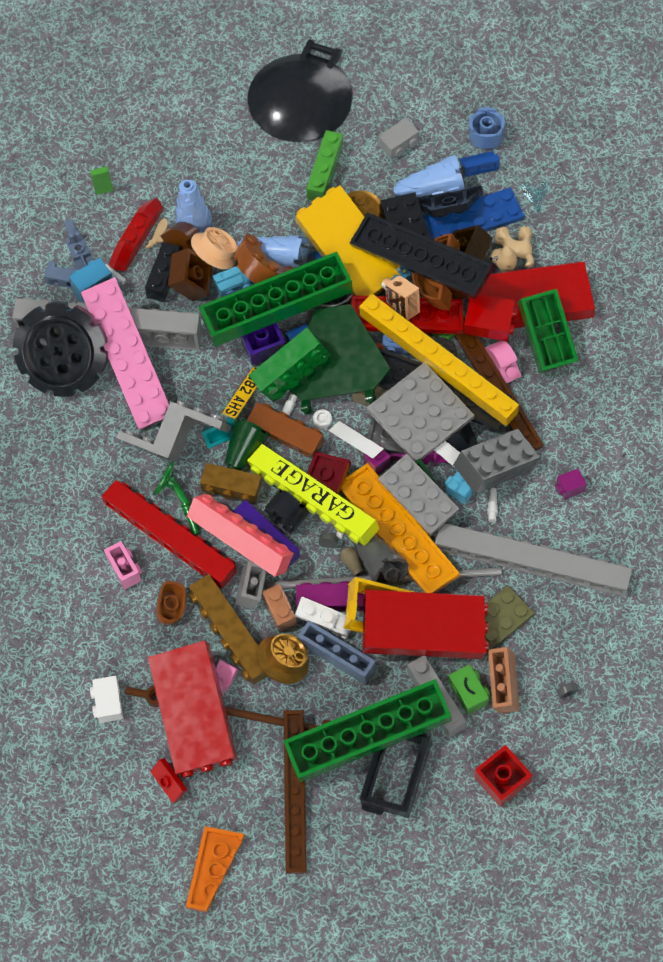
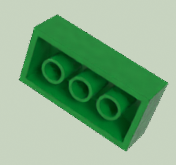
[249,328,331,402]

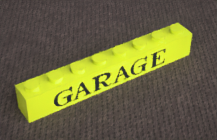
[247,444,379,546]

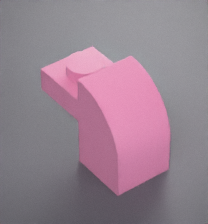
[485,340,522,384]

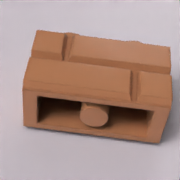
[262,584,297,633]

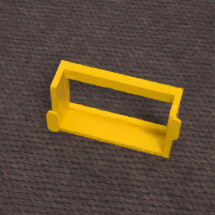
[343,577,413,633]

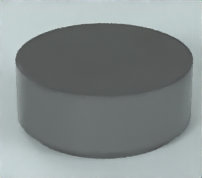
[318,532,338,548]

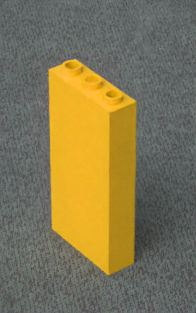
[295,185,406,296]

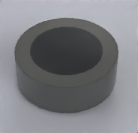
[557,682,578,699]

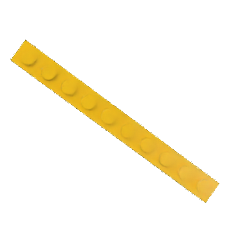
[359,293,519,426]

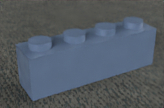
[298,621,376,685]

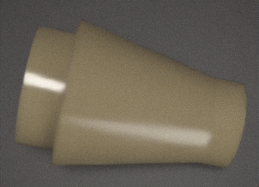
[339,546,364,577]

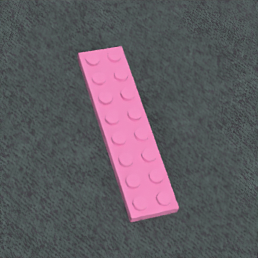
[81,277,169,430]

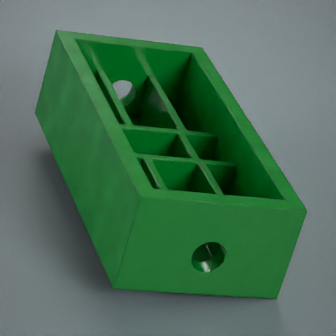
[517,289,578,373]

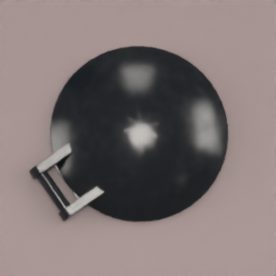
[248,39,352,142]

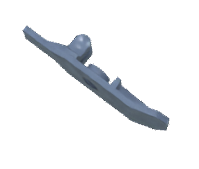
[64,219,93,270]

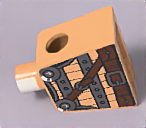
[381,276,420,320]

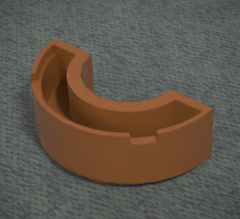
[234,233,295,284]
[412,233,461,310]

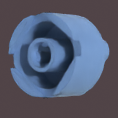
[469,107,505,149]

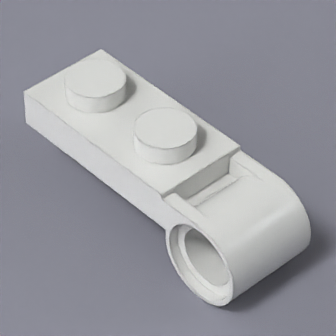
[294,597,350,639]

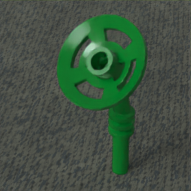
[153,461,200,536]

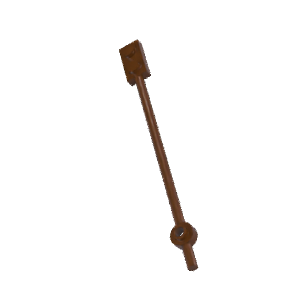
[125,686,330,731]

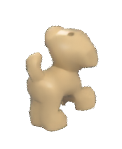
[489,226,534,273]

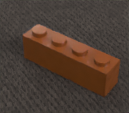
[247,402,325,459]

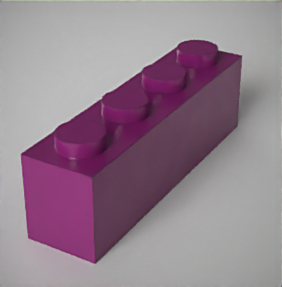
[296,581,364,612]

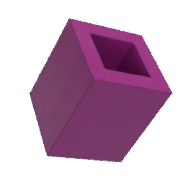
[364,443,391,475]
[555,468,587,500]

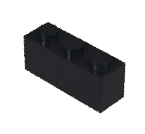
[145,242,181,302]

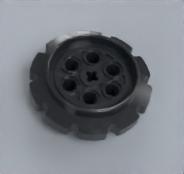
[13,301,108,397]

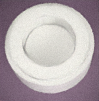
[313,409,332,429]

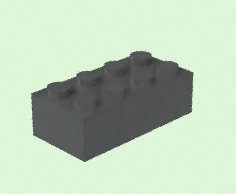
[453,429,540,494]

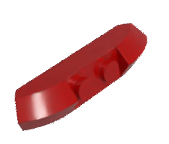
[109,198,163,271]

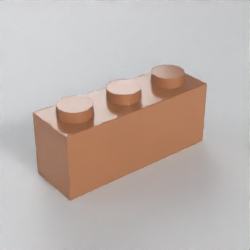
[488,647,520,713]

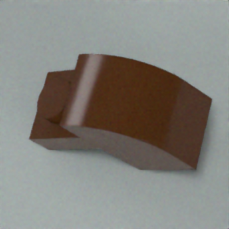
[160,222,198,252]

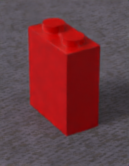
[464,294,518,341]

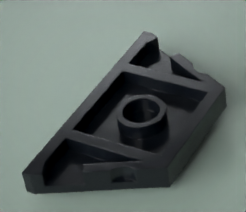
[418,186,483,217]

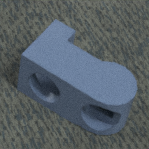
[44,261,77,288]

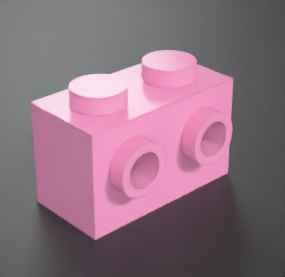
[104,541,142,590]

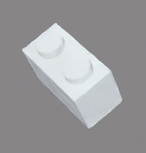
[90,676,124,723]

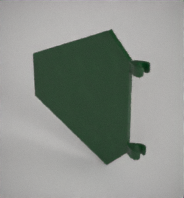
[289,304,391,414]

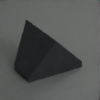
[446,422,477,452]

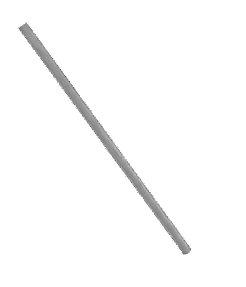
[267,567,502,589]

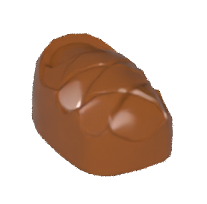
[155,581,186,625]

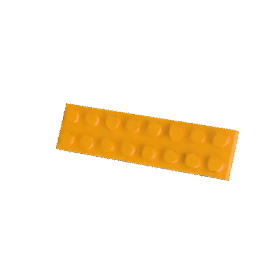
[341,463,460,593]

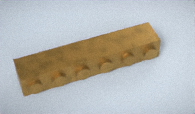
[188,574,267,685]

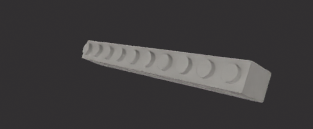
[435,522,632,597]

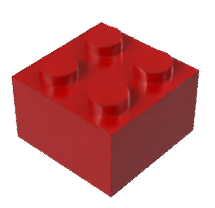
[474,745,533,807]

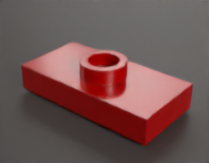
[150,758,187,803]

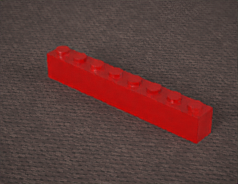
[101,480,237,589]

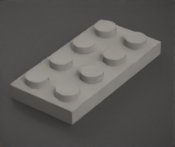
[378,454,459,536]

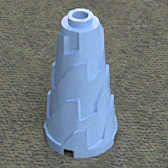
[393,155,465,198]
[175,179,212,233]
[237,235,309,268]

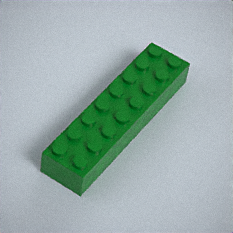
[199,251,353,347]
[283,679,452,783]

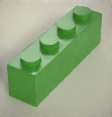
[306,130,343,201]

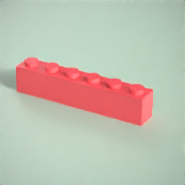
[187,494,294,577]

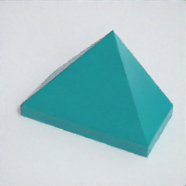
[201,417,235,449]

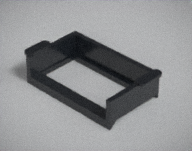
[360,734,432,818]

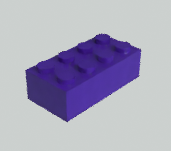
[224,285,286,365]

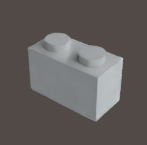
[378,118,419,159]
[235,561,266,610]

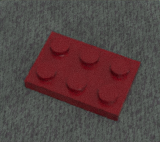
[300,451,351,507]

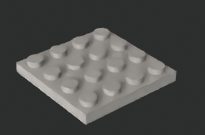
[367,362,475,462]

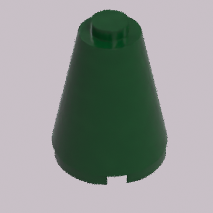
[224,417,270,471]

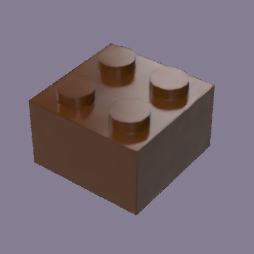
[168,248,212,301]

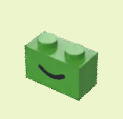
[448,664,490,715]

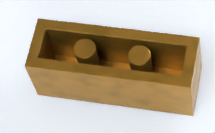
[200,463,263,504]

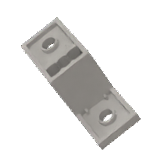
[116,401,231,462]

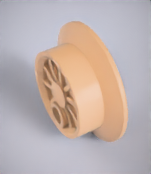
[191,227,237,270]

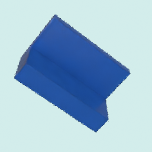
[459,151,500,177]

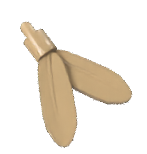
[146,219,168,249]

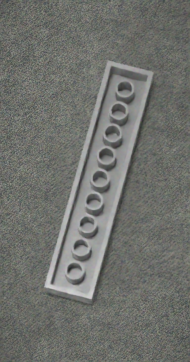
[12,298,203,351]

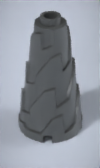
[351,534,409,586]

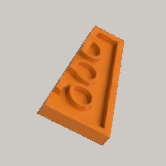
[186,826,245,913]

